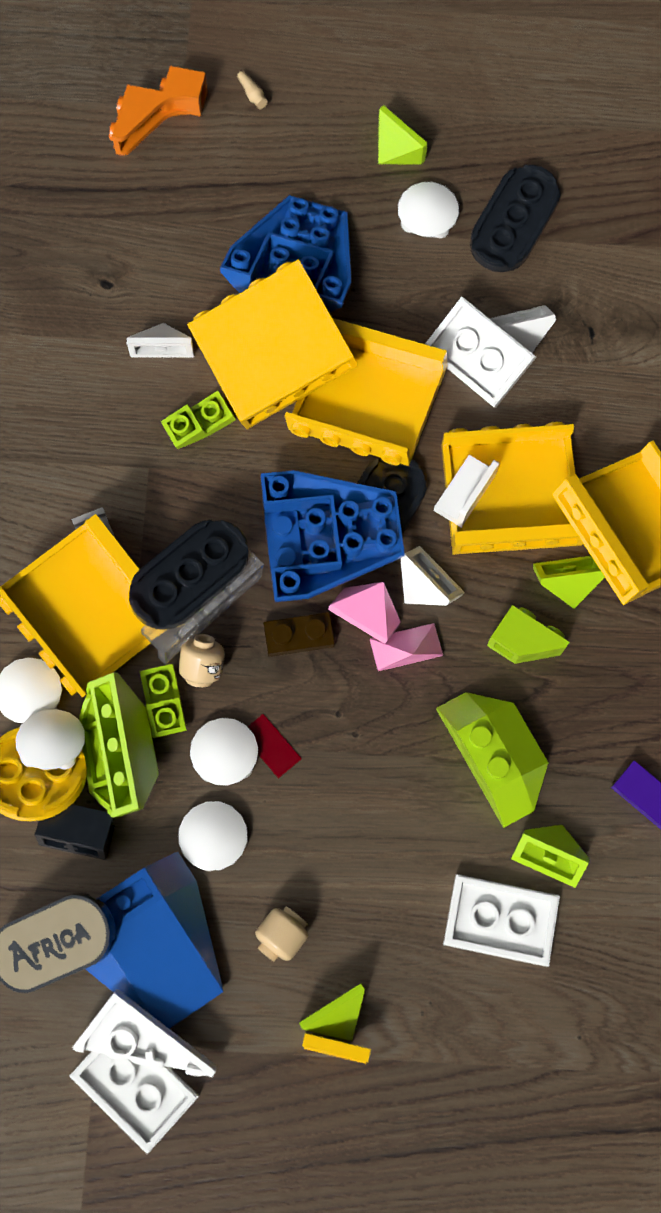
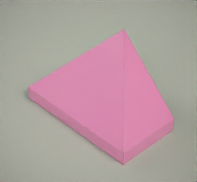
[328,582,401,644]
[370,623,443,672]

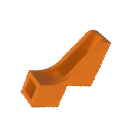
[109,66,208,155]

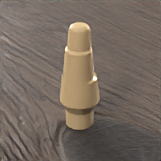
[238,71,267,109]

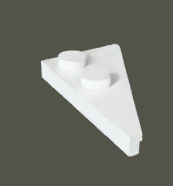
[72,989,218,1077]

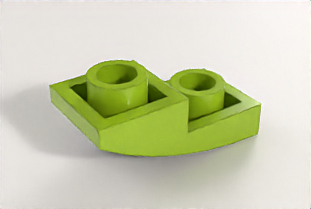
[161,391,237,449]
[139,664,187,738]

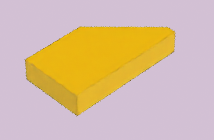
[302,1033,371,1064]

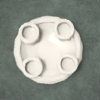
[398,182,459,238]
[0,657,62,723]
[16,709,85,770]
[190,718,258,785]
[179,801,248,871]

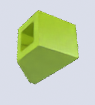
[487,605,569,664]

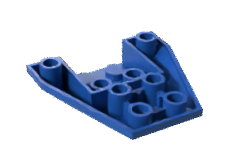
[220,195,351,312]
[261,470,405,602]
[86,851,224,1029]

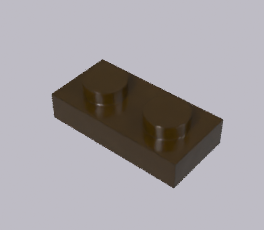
[263,612,334,657]

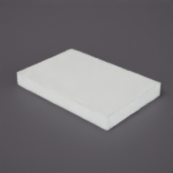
[425,297,536,408]
[443,874,560,967]
[70,1051,199,1154]

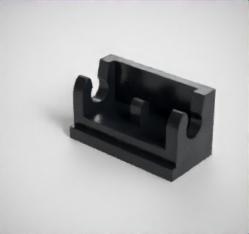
[34,804,115,860]

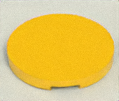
[0,727,87,821]

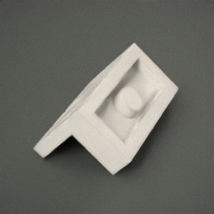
[434,455,500,528]

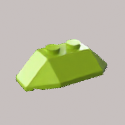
[79,673,159,818]
[436,692,548,828]

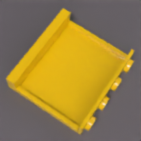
[187,259,358,429]
[285,318,448,466]
[441,422,583,555]
[552,441,661,605]
[0,514,170,698]

